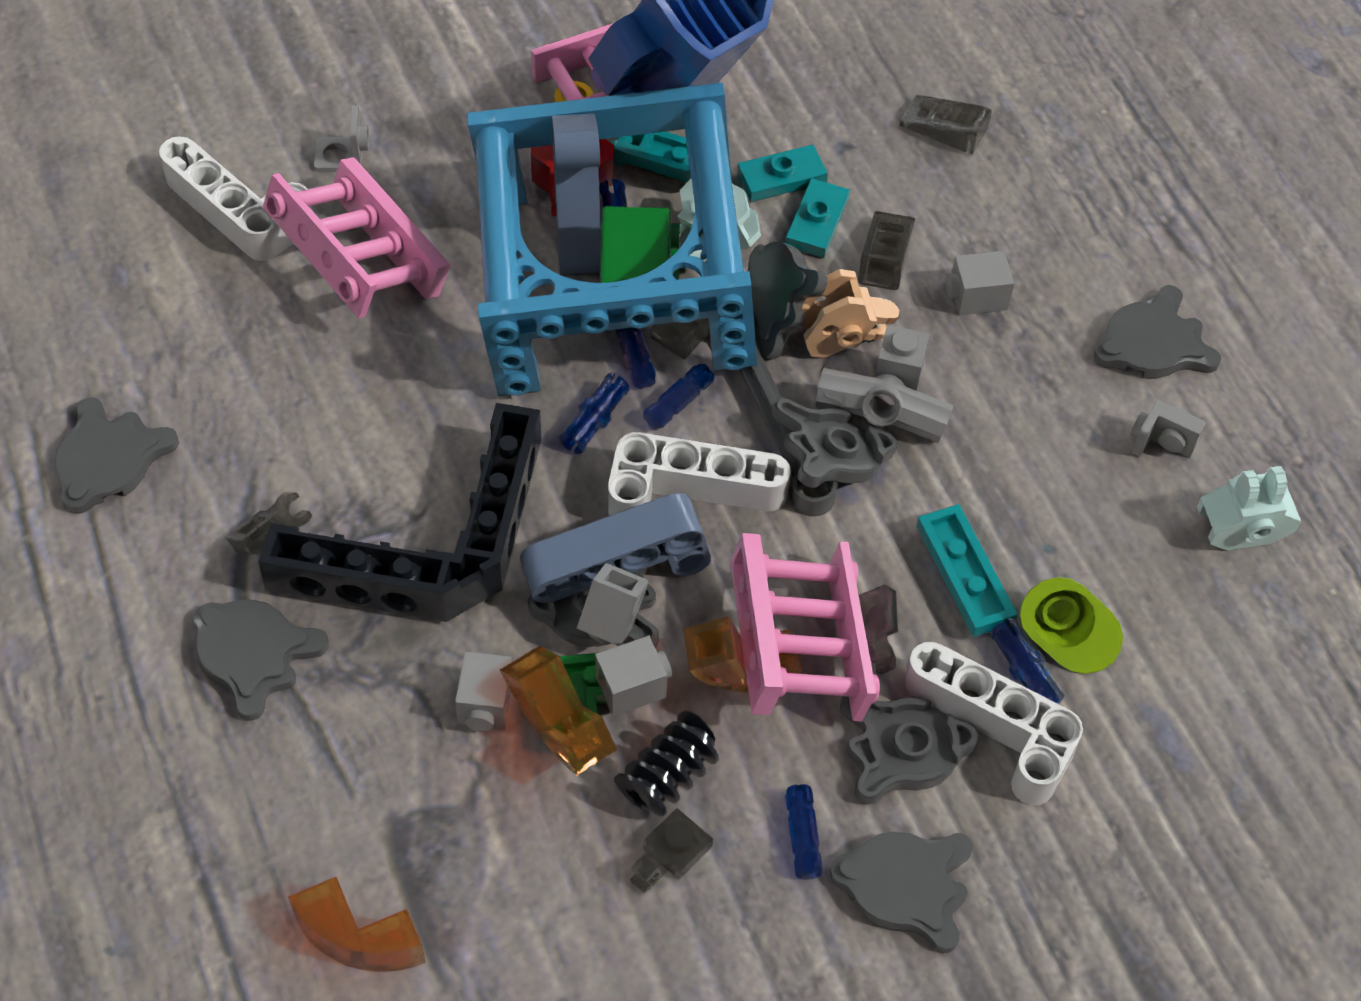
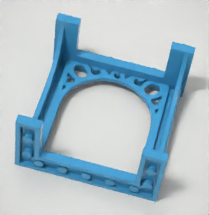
[467,82,757,396]

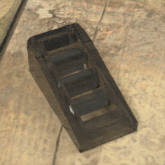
[899,94,992,155]
[858,211,915,290]

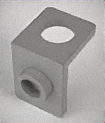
[314,105,369,172]

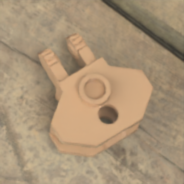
[802,269,900,358]

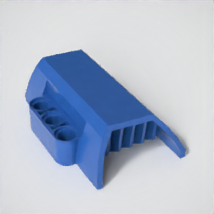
[588,0,774,96]

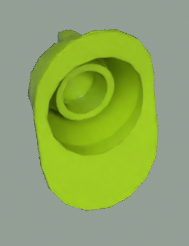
[1020,577,1123,674]

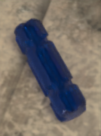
[615,327,656,389]
[643,363,715,430]
[785,784,823,880]

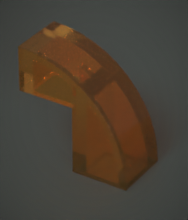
[683,616,804,692]
[500,646,617,775]
[288,877,425,972]

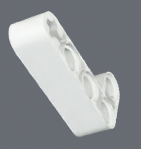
[159,136,312,261]
[608,432,791,516]
[905,642,1083,805]

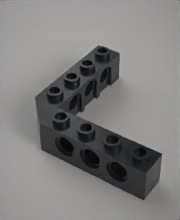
[258,403,542,622]

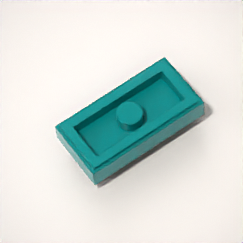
[737,144,828,202]
[785,178,850,258]

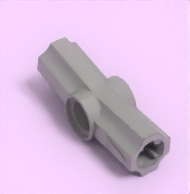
[816,368,953,443]

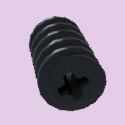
[614,710,719,817]

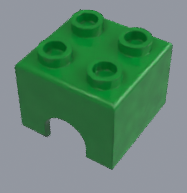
[600,206,680,283]

